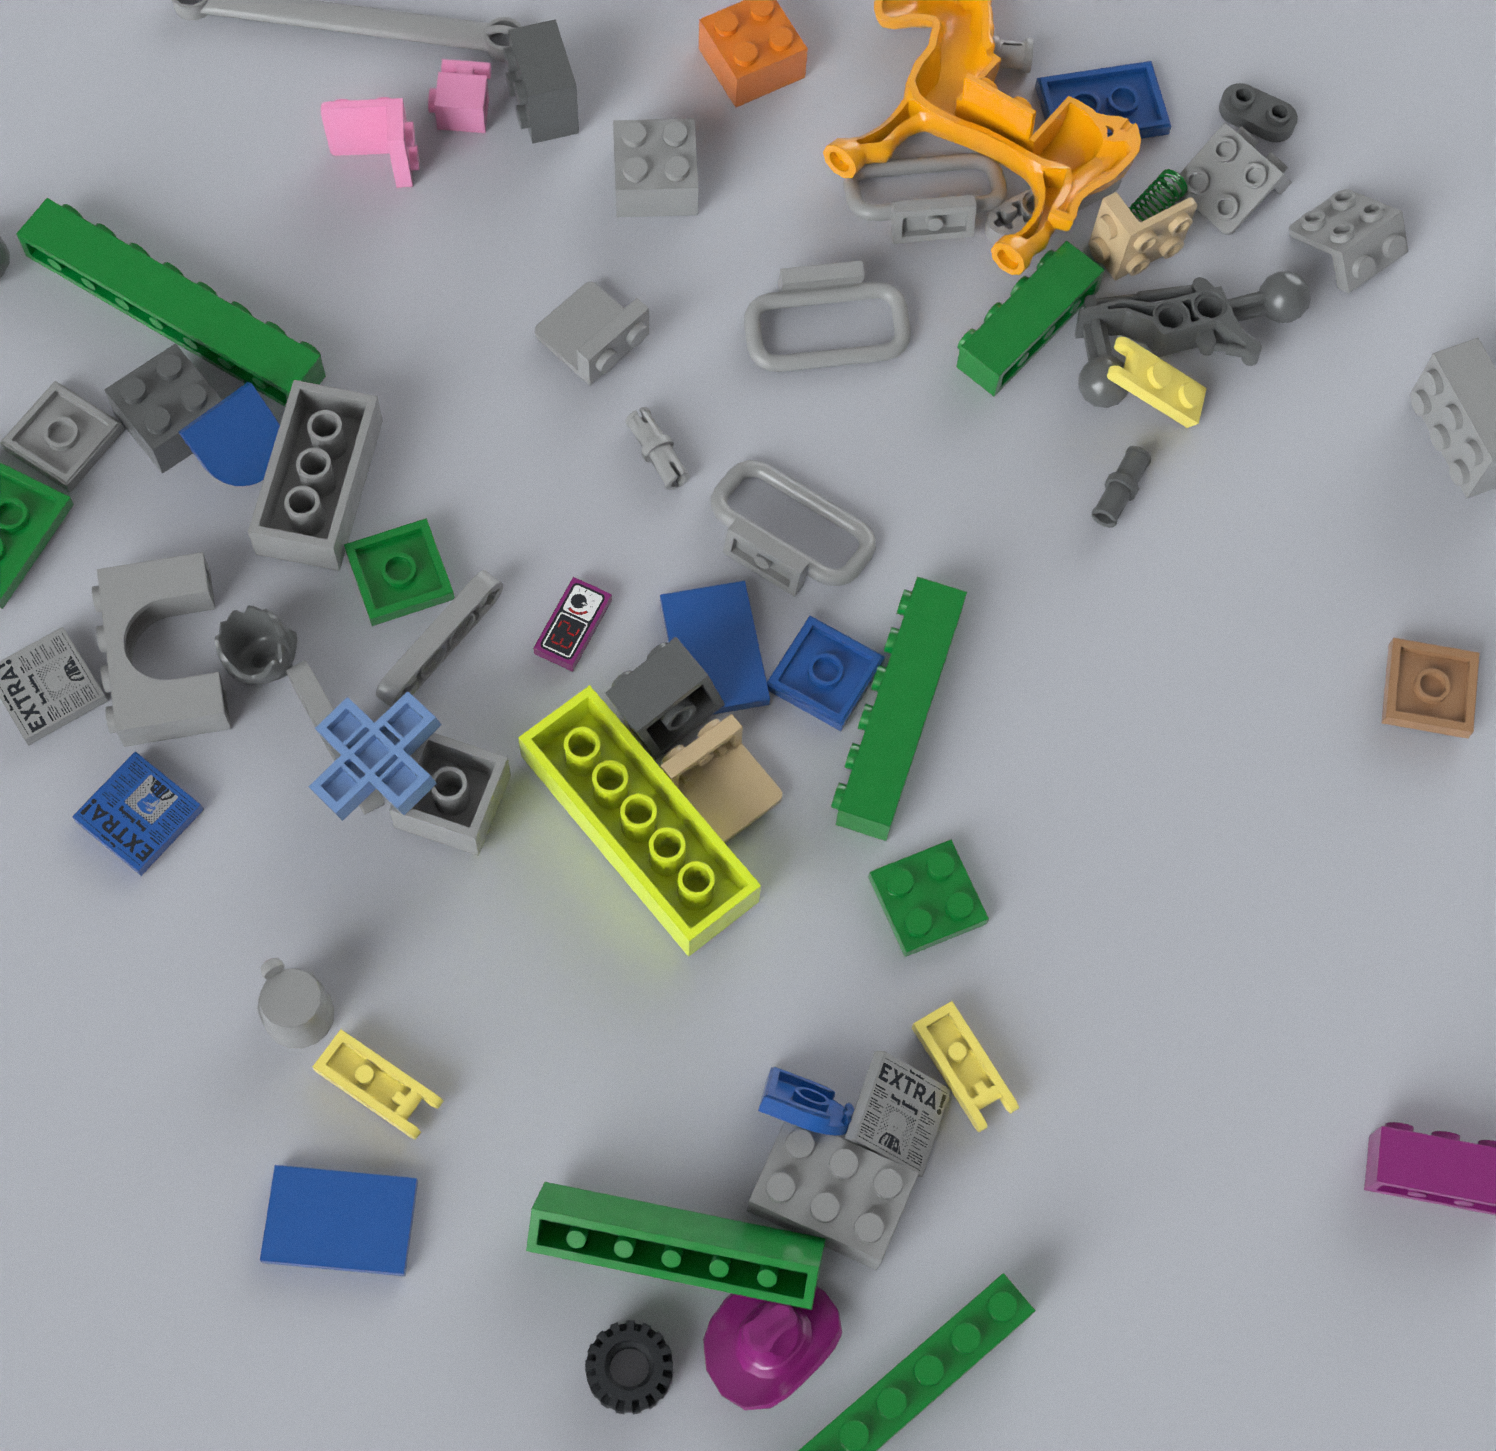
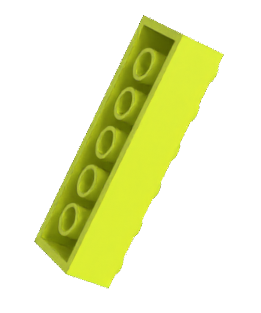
[518,685,761,957]

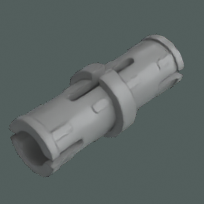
[625,407,690,490]

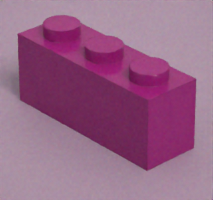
[1364,1122,1496,1215]

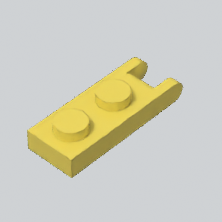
[1107,337,1207,428]
[912,1001,1019,1132]
[312,1029,444,1140]

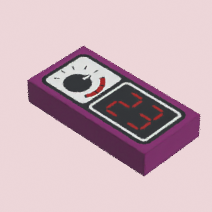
[533,577,612,672]

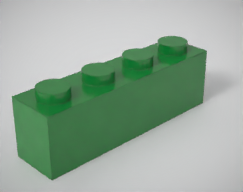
[956,240,1105,397]

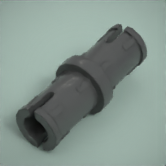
[1091,446,1152,528]

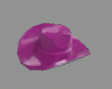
[703,1286,843,1410]

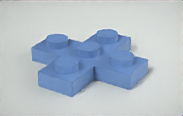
[308,691,442,821]

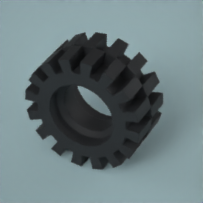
[585,1320,673,1415]

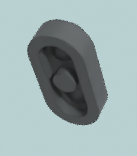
[1219,83,1298,143]

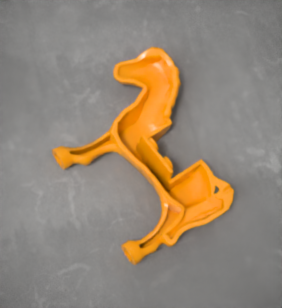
[823,0,1141,275]

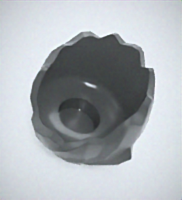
[214,605,298,684]

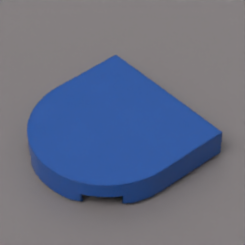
[178,382,280,486]
[758,1067,854,1136]

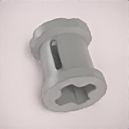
[993,35,1033,73]

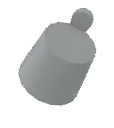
[257,958,334,1049]

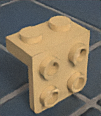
[1088,192,1197,281]
[660,714,782,843]

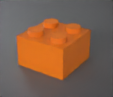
[698,0,808,108]

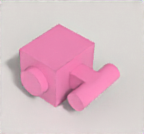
[428,59,491,133]

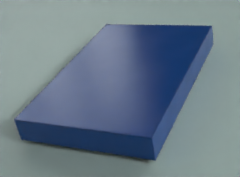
[1035,61,1172,139]
[660,581,770,715]
[260,1165,418,1277]

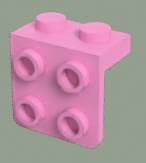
[321,97,420,188]

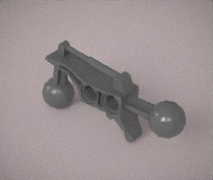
[1074,271,1311,408]

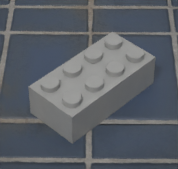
[248,380,383,571]

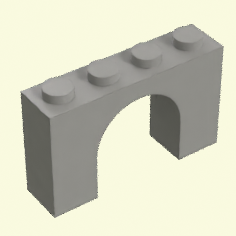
[92,552,231,747]

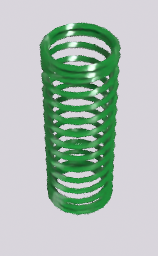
[1128,169,1188,221]

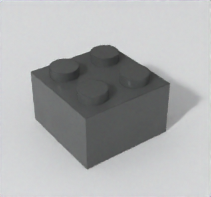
[503,19,579,144]
[104,343,222,474]
[605,637,725,759]

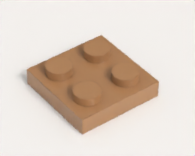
[1381,638,1480,739]

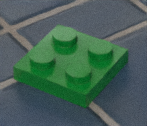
[344,518,455,626]
[868,839,989,957]

